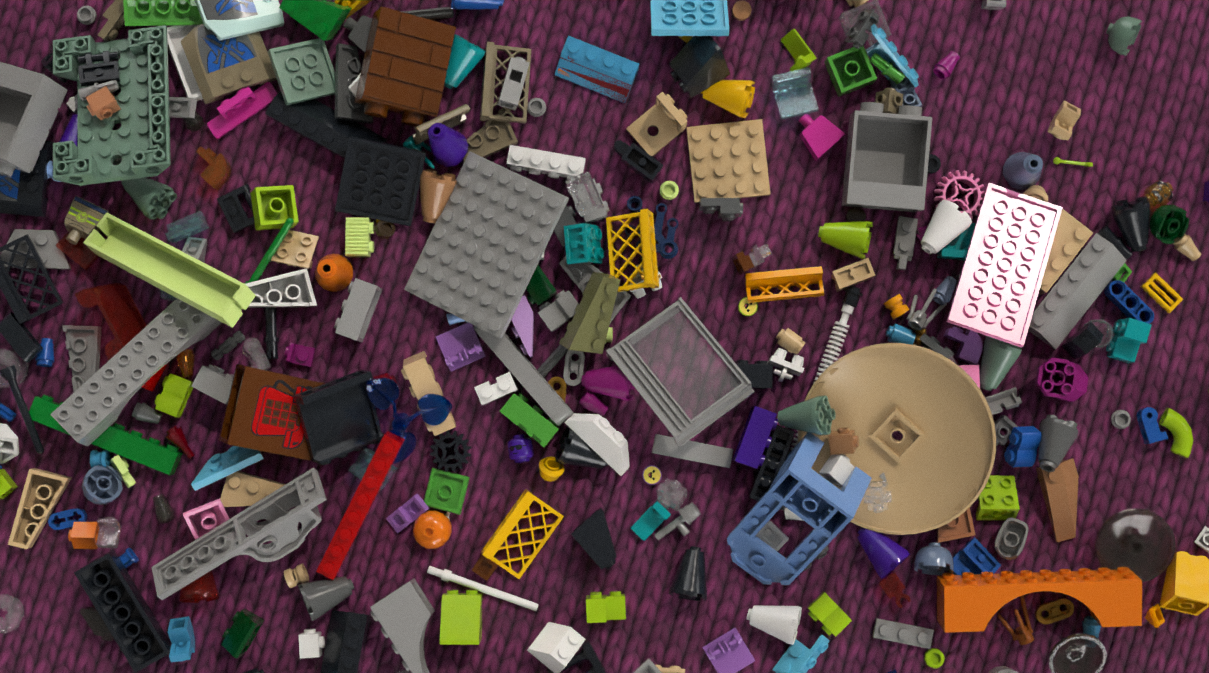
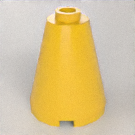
[701,80,755,118]

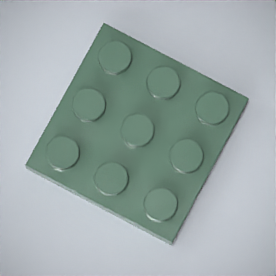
[268,38,335,105]

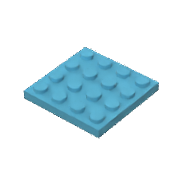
[650,0,729,37]

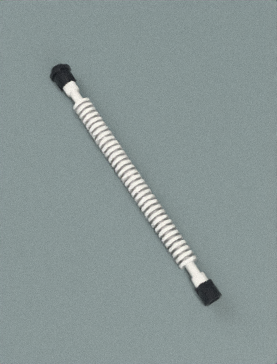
[780,286,863,511]

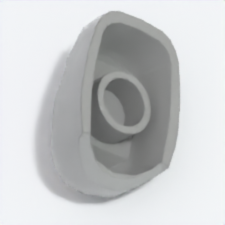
[995,518,1029,560]

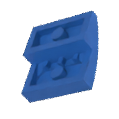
[953,537,1001,575]

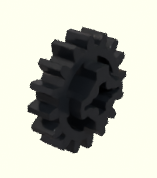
[430,430,472,472]

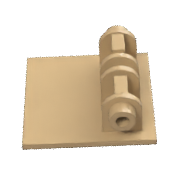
[271,230,319,269]

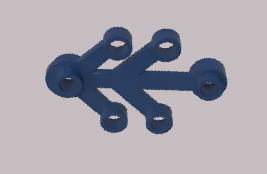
[625,196,679,259]

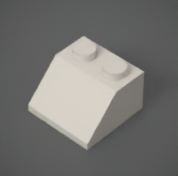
[527,622,586,673]

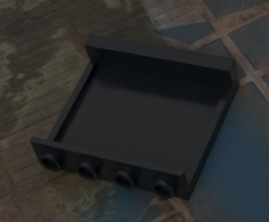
[294,369,385,465]

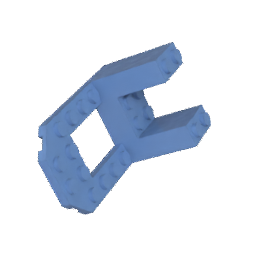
[727,432,872,585]

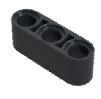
[0,312,43,363]

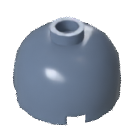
[82,465,123,505]
[914,542,954,575]

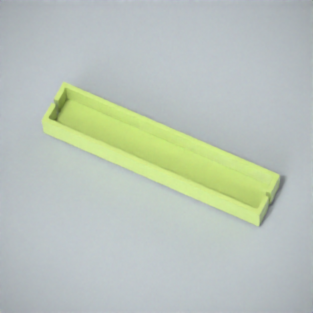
[83,213,256,328]

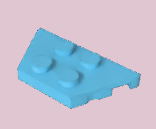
[191,446,264,491]

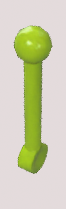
[1053,157,1093,167]

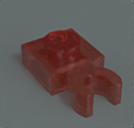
[878,571,911,608]

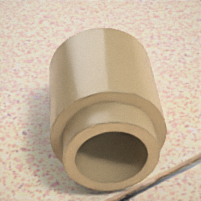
[776,328,805,355]

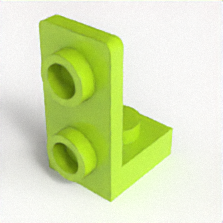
[781,29,817,75]

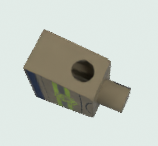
[64,196,109,245]

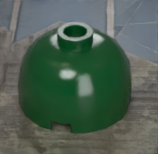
[1149,204,1189,244]

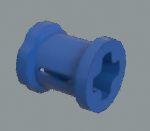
[119,548,139,568]

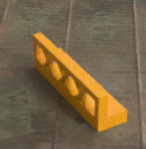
[745,266,824,303]

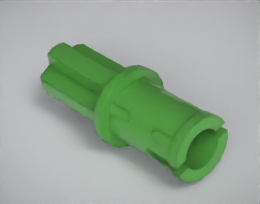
[870,53,905,84]

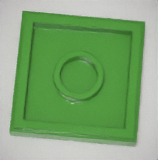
[424,468,470,515]

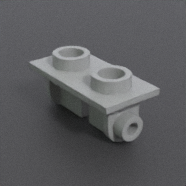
[985,387,1022,415]

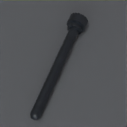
[0,365,44,454]

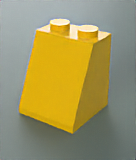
[1160,551,1209,616]

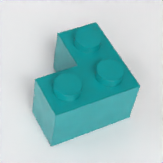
[1106,318,1152,363]

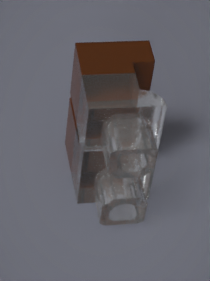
[731,244,772,275]

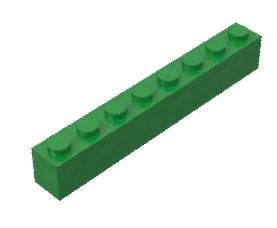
[29,394,183,475]

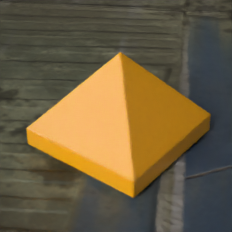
[1145,604,1165,628]

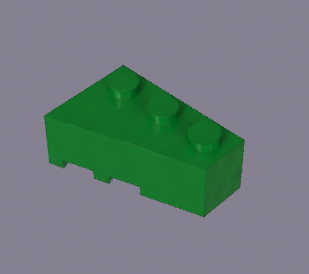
[279,0,352,41]

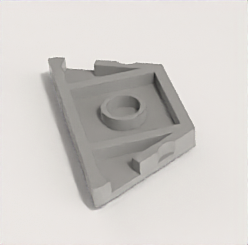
[0,229,71,270]

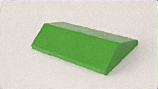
[123,0,203,26]

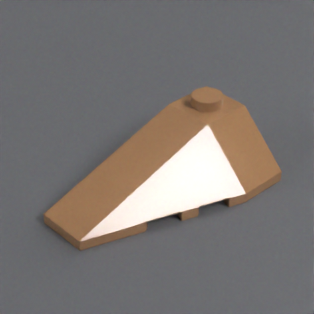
[1036,458,1079,542]

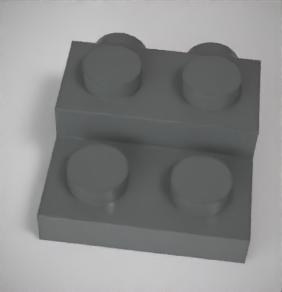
[699,198,743,222]

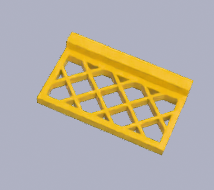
[606,209,659,292]
[481,489,564,579]

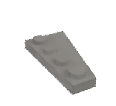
[62,325,102,392]

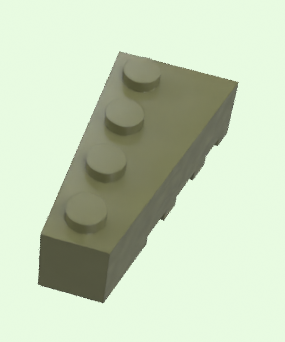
[559,272,620,354]

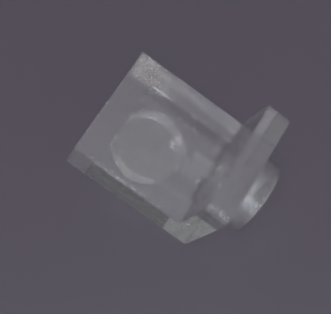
[96,517,121,548]

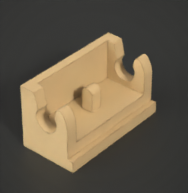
[831,258,875,292]

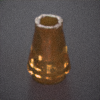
[176,349,195,377]

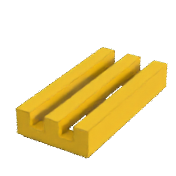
[1140,272,1183,313]

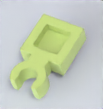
[110,455,136,488]

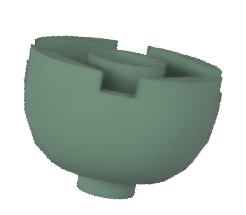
[1106,16,1142,56]

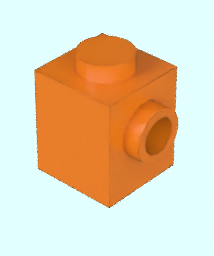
[68,522,101,549]

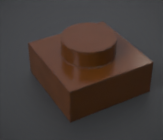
[472,555,498,581]

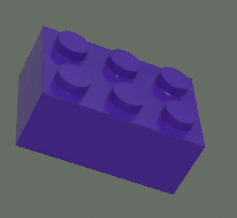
[732,406,778,469]

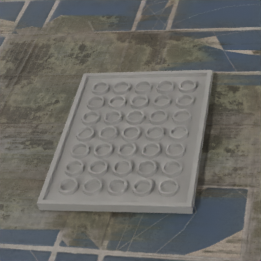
[404,151,569,339]

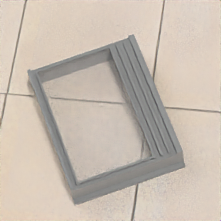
[606,297,754,447]

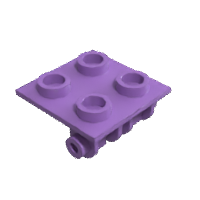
[436,322,486,372]
[702,628,755,673]

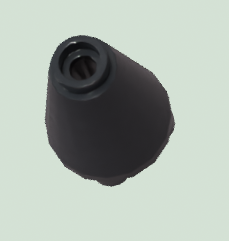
[1111,196,1150,252]

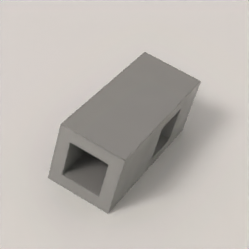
[497,57,529,110]

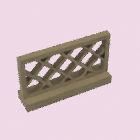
[480,42,531,124]

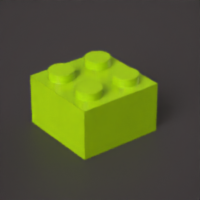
[250,185,299,230]

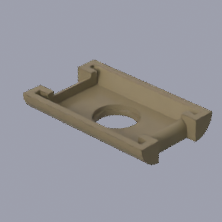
[413,104,470,145]

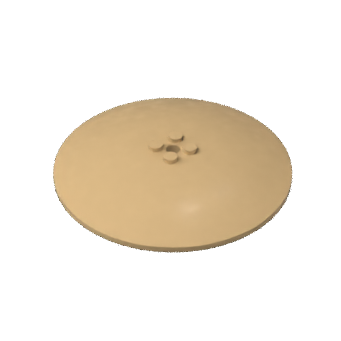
[798,343,996,535]

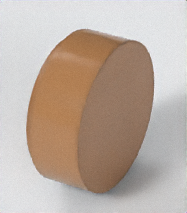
[732,1,752,21]

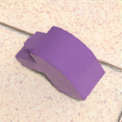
[943,327,983,365]

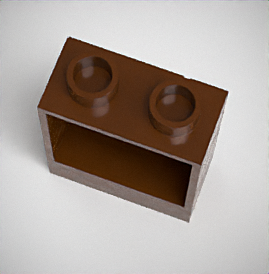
[355,6,456,127]

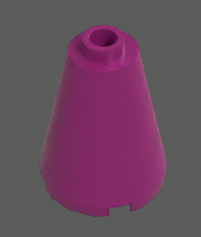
[582,365,635,401]

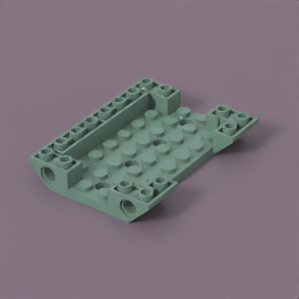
[53,25,171,186]

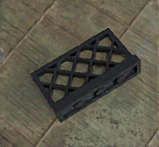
[0,234,64,324]

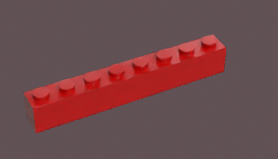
[316,431,405,580]

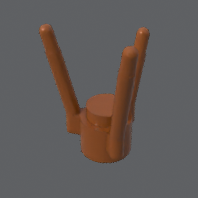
[998,595,1034,645]

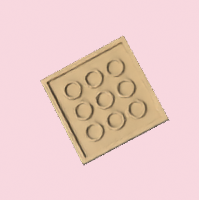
[686,119,770,203]

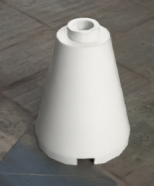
[921,200,972,254]
[747,605,802,645]

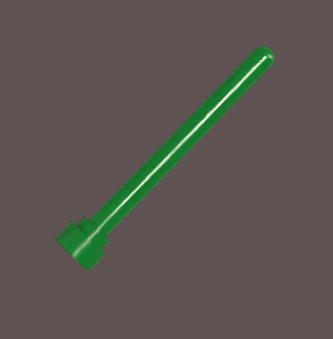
[244,218,294,284]

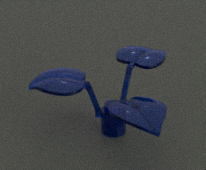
[367,378,453,463]

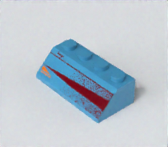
[555,35,639,103]

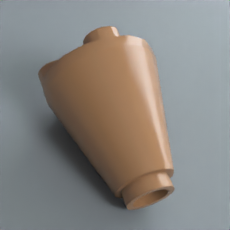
[420,169,457,223]

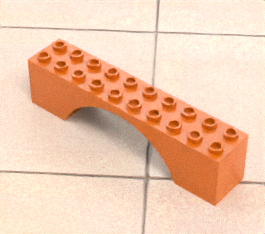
[937,567,1142,633]

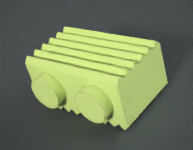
[345,217,374,257]

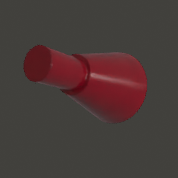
[165,425,195,459]

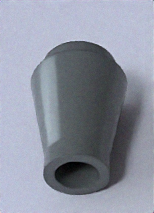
[132,402,163,424]

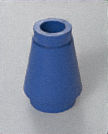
[35,338,55,367]

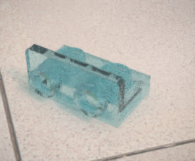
[165,211,209,243]

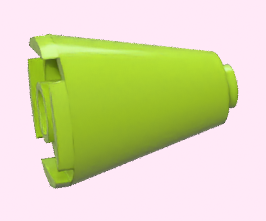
[818,221,873,259]

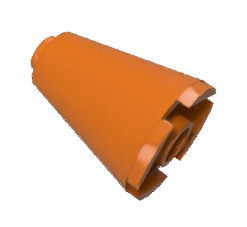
[315,254,353,292]

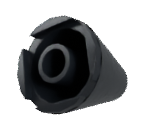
[555,427,608,469]
[668,546,707,601]

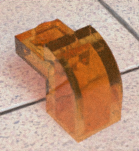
[196,146,231,191]

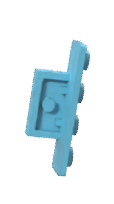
[866,24,919,88]
[772,635,830,673]

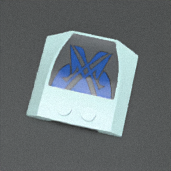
[195,0,284,41]

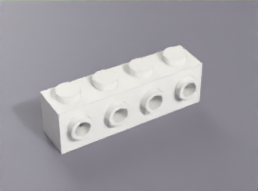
[506,145,586,182]

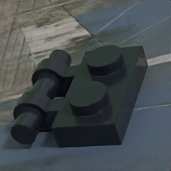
[78,51,121,87]

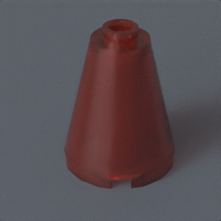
[179,570,219,603]

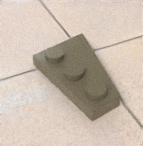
[463,108,518,162]

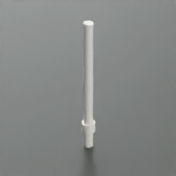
[427,566,539,611]

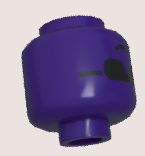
[507,434,534,463]

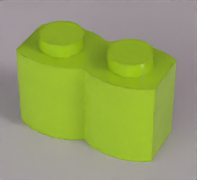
[155,373,193,418]
[807,591,852,637]

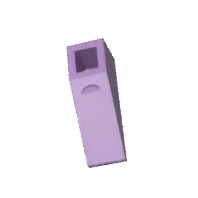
[511,295,534,358]

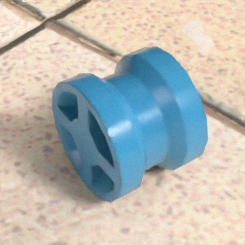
[90,450,111,468]

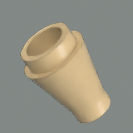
[1173,233,1201,261]

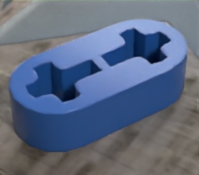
[48,508,87,530]

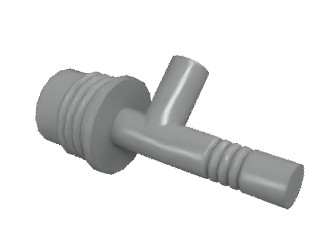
[654,502,701,541]

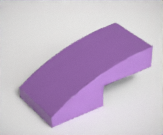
[386,493,429,534]

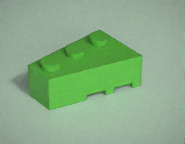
[500,393,559,447]

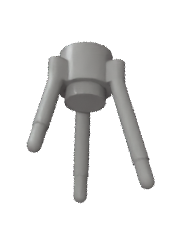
[906,288,947,330]

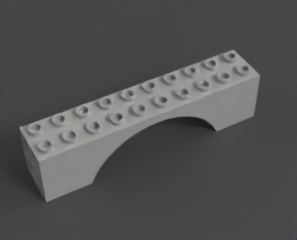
[50,298,222,446]
[370,578,435,673]

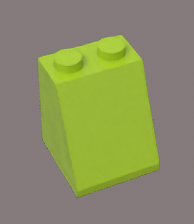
[440,590,482,645]

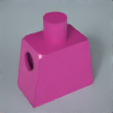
[798,113,845,161]

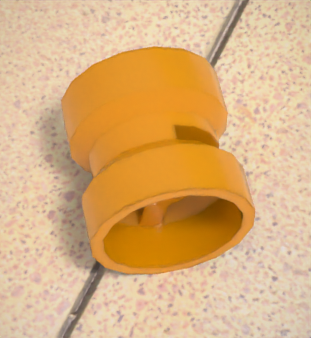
[883,293,910,320]

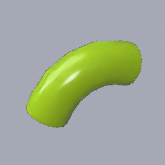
[1159,408,1193,458]

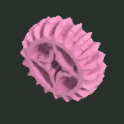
[934,170,986,219]

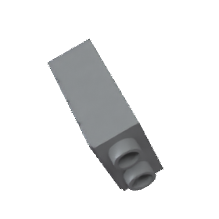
[0,62,68,177]
[842,102,932,212]

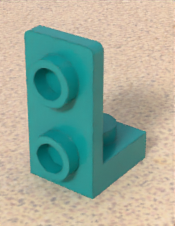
[631,500,671,541]

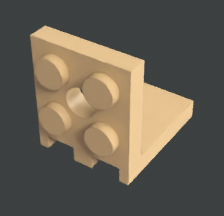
[626,92,687,157]

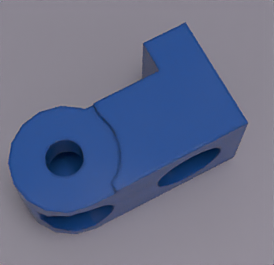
[1136,407,1168,444]

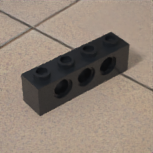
[749,425,795,501]

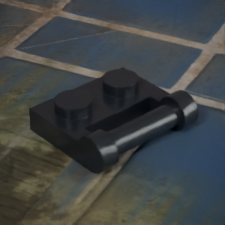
[217,184,255,233]

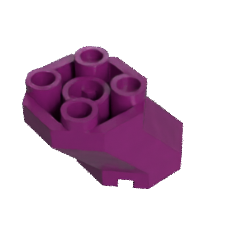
[1035,358,1088,402]

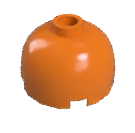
[413,510,452,549]

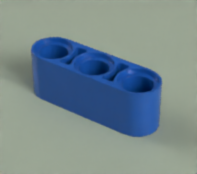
[1104,280,1154,324]

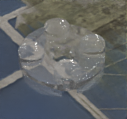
[0,594,24,633]

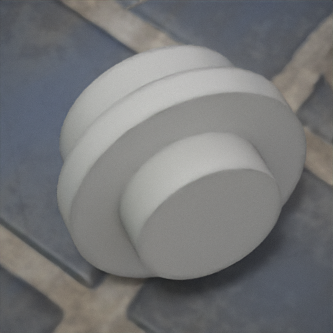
[77,6,97,25]
[527,98,546,117]
[1111,410,1131,429]

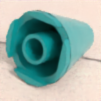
[444,34,486,89]

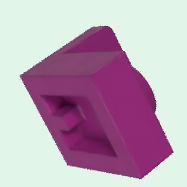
[284,343,316,367]

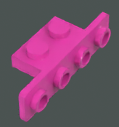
[207,82,278,139]

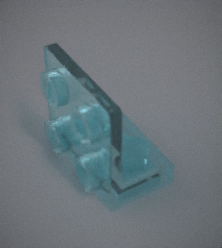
[772,67,818,119]

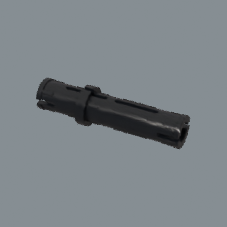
[264,307,279,360]

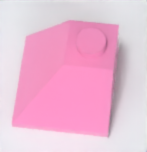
[183,498,230,540]

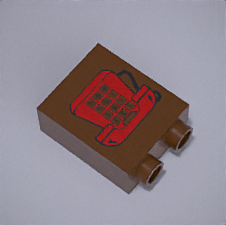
[219,364,325,461]

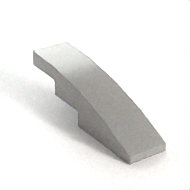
[652,434,733,468]

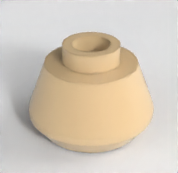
[1023,185,1048,202]

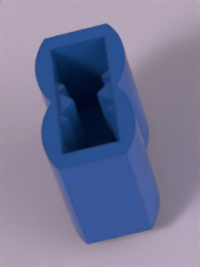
[1004,426,1041,468]

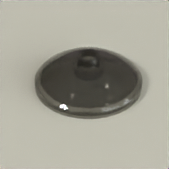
[1048,633,1107,673]

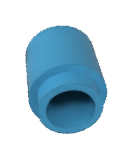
[886,323,916,345]

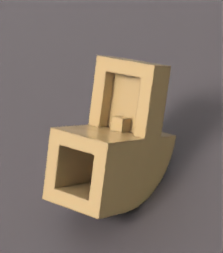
[1047,101,1081,141]

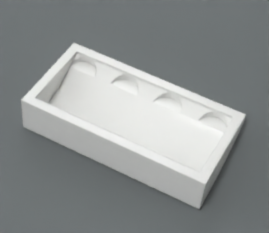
[167,25,203,101]

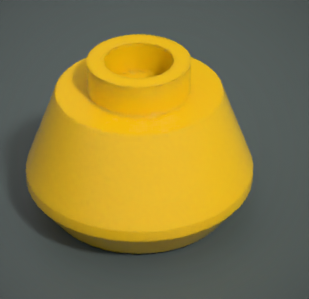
[539,457,565,482]

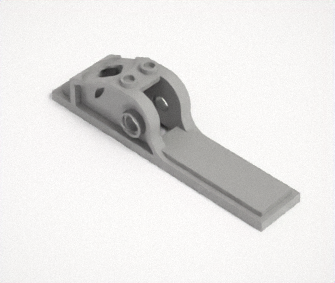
[151,467,327,600]

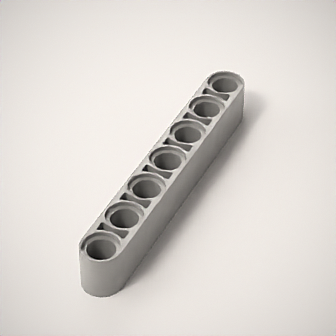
[473,326,573,426]

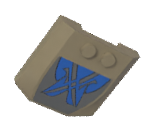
[181,24,277,105]

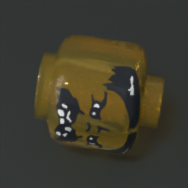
[1144,180,1174,208]

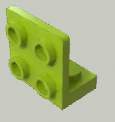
[976,475,1020,520]

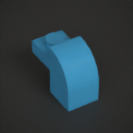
[168,616,195,663]

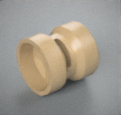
[284,563,309,588]

